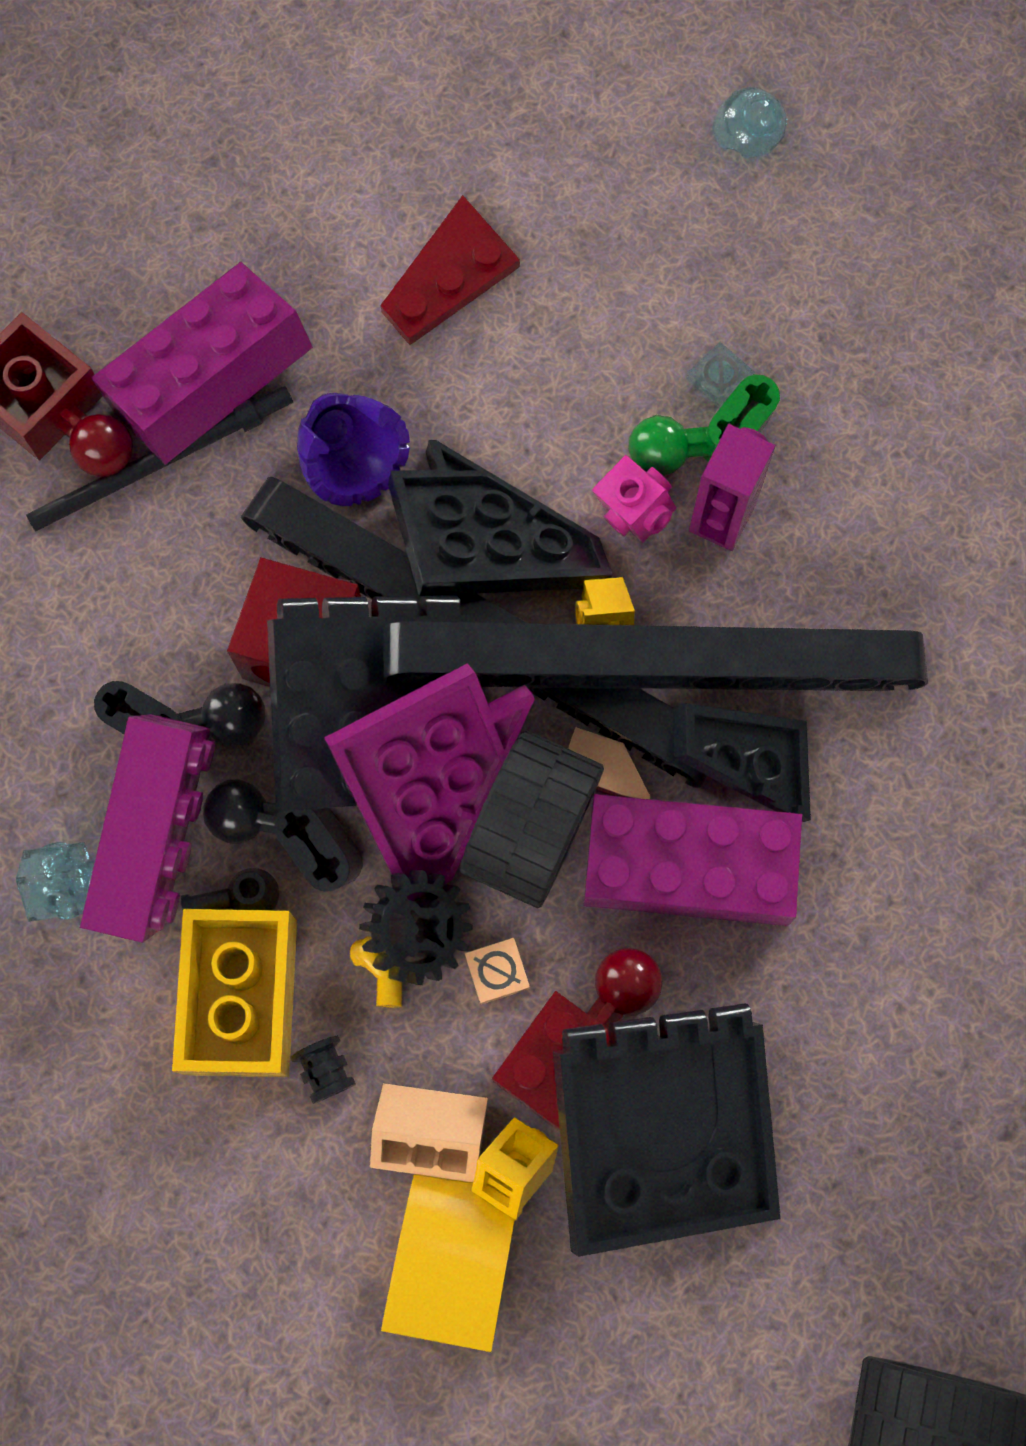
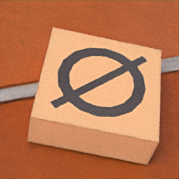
[465,938,530,1005]

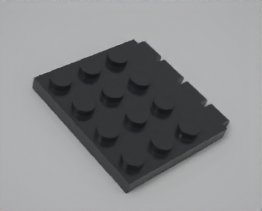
[267,595,470,811]
[553,1003,781,1257]

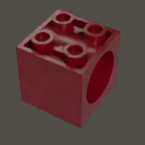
[227,557,361,687]

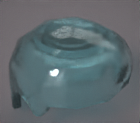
[711,87,787,159]

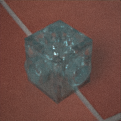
[15,842,95,922]

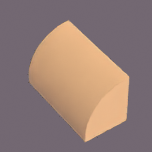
[370,1083,488,1182]

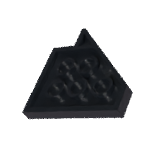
[388,440,613,596]

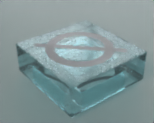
[686,342,755,409]

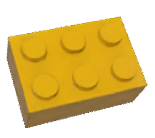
[172,909,297,1077]

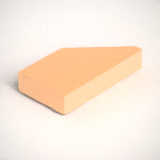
[568,727,650,799]

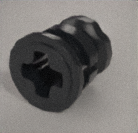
[290,1035,356,1104]

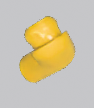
[349,936,403,1008]

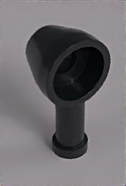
[181,868,279,911]

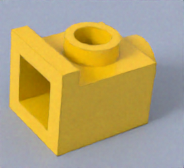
[575,577,635,625]
[471,1117,559,1220]

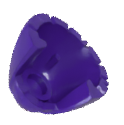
[297,393,410,506]

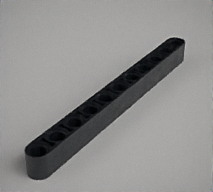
[241,477,707,788]
[383,621,928,691]

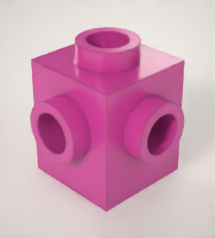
[592,455,677,543]

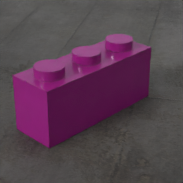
[689,424,776,552]

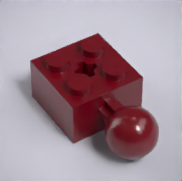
[0,312,133,477]
[492,948,662,1132]

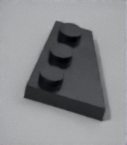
[673,703,811,822]

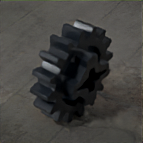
[359,870,473,985]

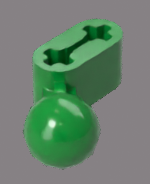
[628,374,780,476]

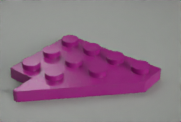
[324,663,535,901]

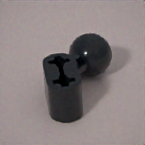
[94,681,265,746]
[202,779,363,892]

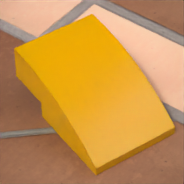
[381,1174,515,1352]

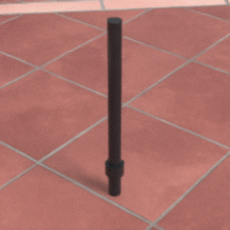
[26,386,294,532]

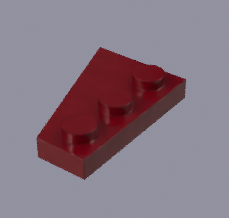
[380,195,520,345]

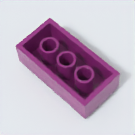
[91,262,313,465]
[79,714,215,943]
[583,794,802,926]

